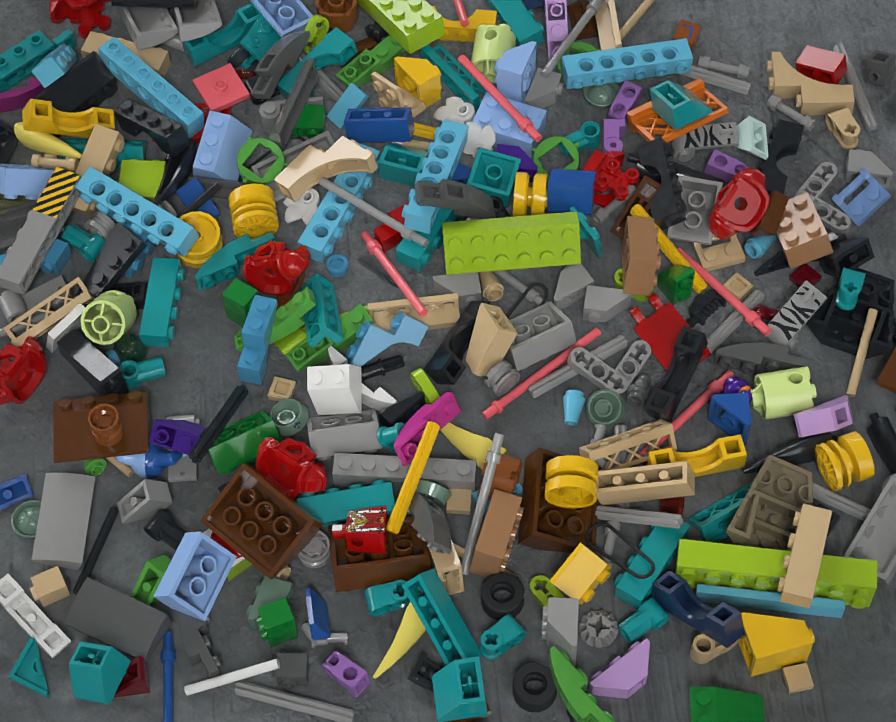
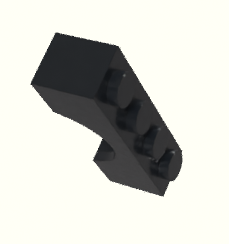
[113,98,190,157]
[758,119,804,195]
[638,137,687,230]
[424,301,492,385]
[645,326,708,423]

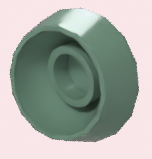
[583,82,620,110]
[585,389,625,429]
[270,398,309,436]
[414,479,451,506]
[11,500,41,539]

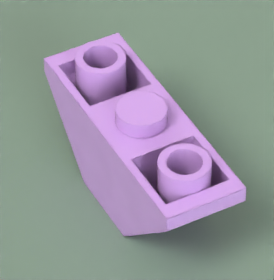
[544,0,569,62]
[794,395,853,437]
[589,638,650,699]

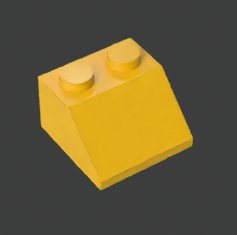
[394,56,442,108]
[550,543,612,605]

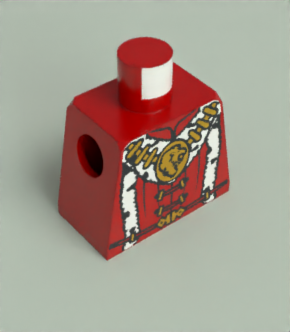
[332,506,388,554]

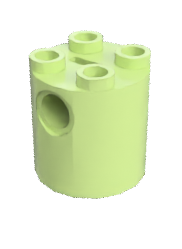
[471,24,516,85]
[80,290,137,345]
[750,366,817,420]

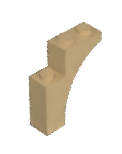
[766,52,855,116]
[274,136,378,202]

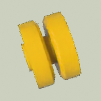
[513,172,548,217]
[172,211,223,268]
[545,455,598,508]

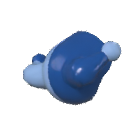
[115,443,187,479]

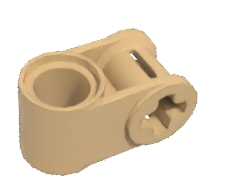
[825,107,860,150]
[690,633,739,664]

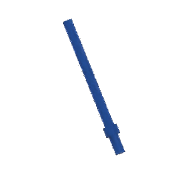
[161,632,176,722]

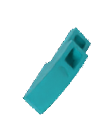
[195,232,275,291]

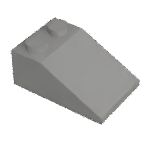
[667,175,723,245]

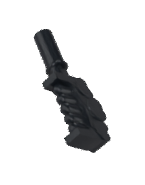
[686,289,727,328]

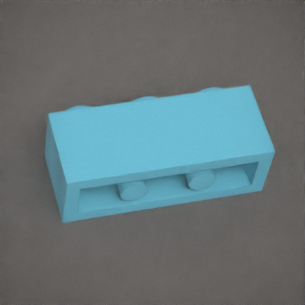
[32,43,77,88]

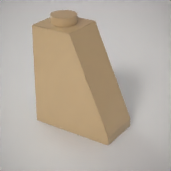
[465,303,518,377]

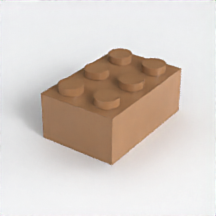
[776,192,833,269]
[621,216,661,296]
[469,489,524,578]

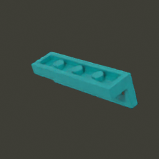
[420,44,487,111]
[57,139,148,167]
[299,273,344,348]
[688,481,754,543]

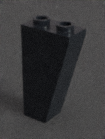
[57,329,129,396]

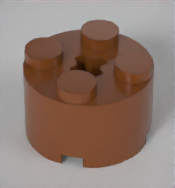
[315,0,358,32]
[478,454,522,501]

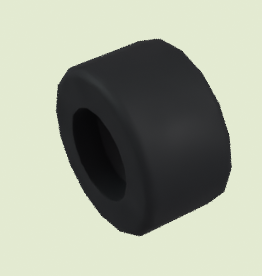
[481,573,524,621]
[513,663,557,713]

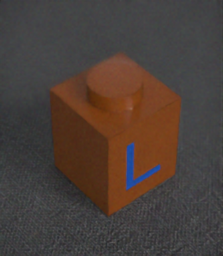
[673,19,701,54]

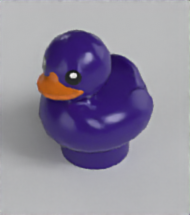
[723,377,753,403]

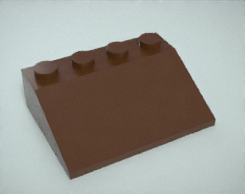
[53,391,151,463]
[518,448,601,553]
[200,463,323,580]
[328,514,431,592]

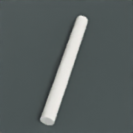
[184,658,280,696]

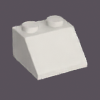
[307,364,362,415]

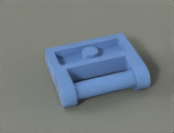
[831,168,891,227]

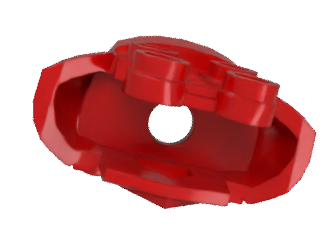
[49,0,112,39]
[582,150,639,208]
[709,168,770,240]
[243,240,311,295]
[0,336,47,405]
[256,437,327,499]

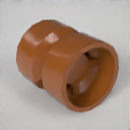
[88,404,124,446]

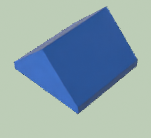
[547,169,597,216]
[707,393,752,446]

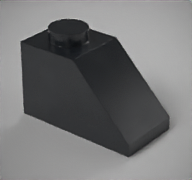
[819,237,875,278]

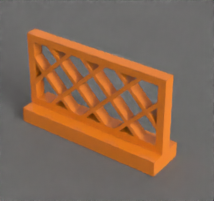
[626,78,729,142]

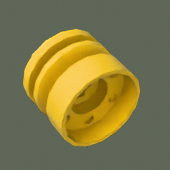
[228,184,279,240]
[815,431,874,491]

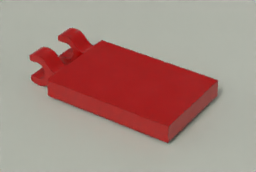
[629,293,711,372]

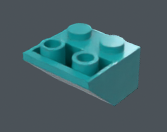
[650,80,712,130]
[378,142,429,187]
[69,641,131,705]
[432,656,488,722]

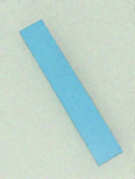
[695,584,845,618]

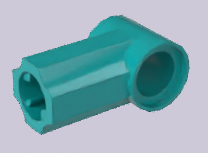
[559,121,600,157]
[62,224,106,263]
[119,357,166,389]
[618,598,670,644]

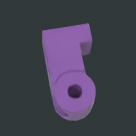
[608,80,642,123]
[603,119,625,152]
[704,149,748,183]
[321,651,371,699]

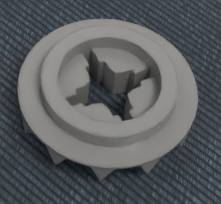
[579,609,618,648]

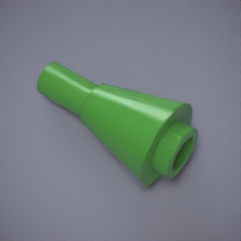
[83,458,107,476]

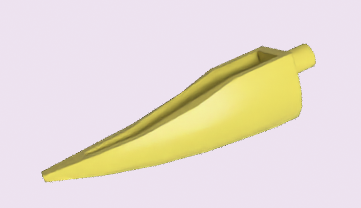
[14,122,82,158]
[440,422,509,469]
[373,602,426,679]

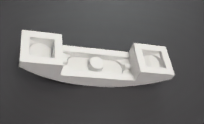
[328,346,397,411]
[0,574,71,659]

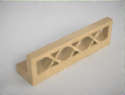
[595,0,622,50]
[4,277,94,348]
[368,293,460,331]
[579,419,677,471]

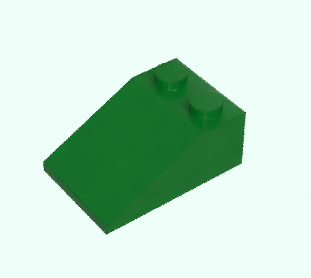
[687,687,765,722]

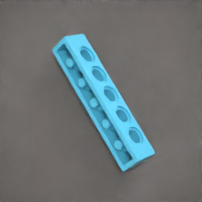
[98,37,204,140]
[561,38,693,89]
[402,119,469,234]
[297,143,381,263]
[75,166,200,257]

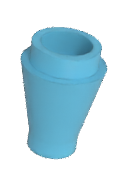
[744,234,777,259]
[563,390,586,426]

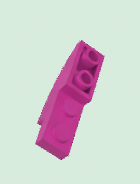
[393,392,461,466]

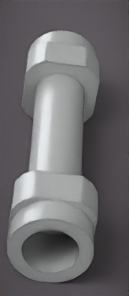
[698,56,750,80]
[766,95,816,132]
[592,185,637,225]
[602,520,621,578]

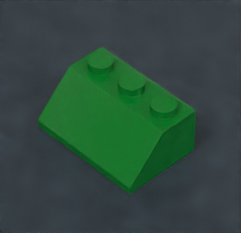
[207,410,282,474]

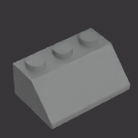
[505,301,577,371]
[307,408,382,460]
[541,597,579,667]

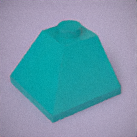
[467,147,521,208]

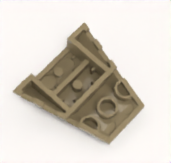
[726,455,813,551]

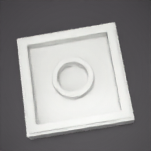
[46,304,85,353]

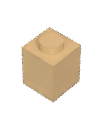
[30,566,70,607]

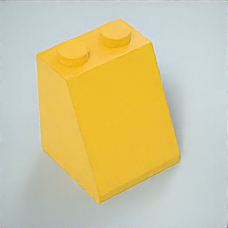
[738,613,815,677]

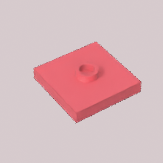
[192,63,250,112]

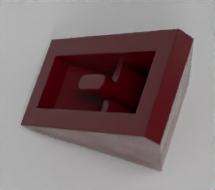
[114,656,150,698]

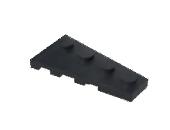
[74,222,147,308]

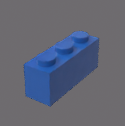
[344,107,415,143]

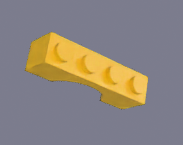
[432,6,497,42]
[22,99,115,138]
[647,434,747,477]

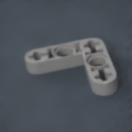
[794,162,851,235]
[567,340,651,396]

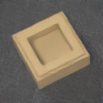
[723,272,754,301]
[267,376,297,402]
[446,489,472,515]
[782,663,814,694]

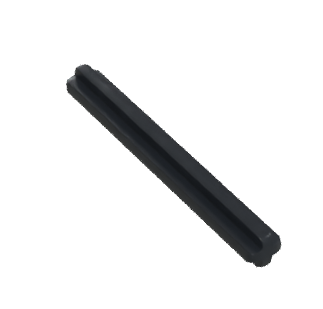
[189,385,248,463]

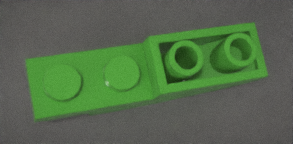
[336,35,406,87]
[234,287,316,352]
[285,303,375,372]
[549,646,615,722]

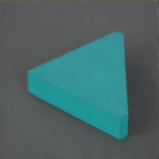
[8,637,50,699]

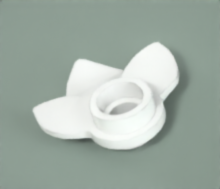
[433,97,475,124]
[463,121,496,158]
[283,188,320,225]

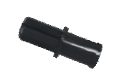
[361,355,405,381]

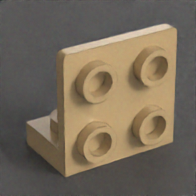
[371,72,426,118]

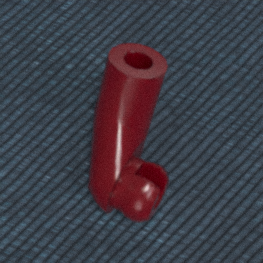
[754,305,780,321]

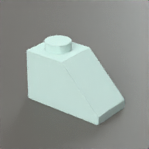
[734,116,768,160]

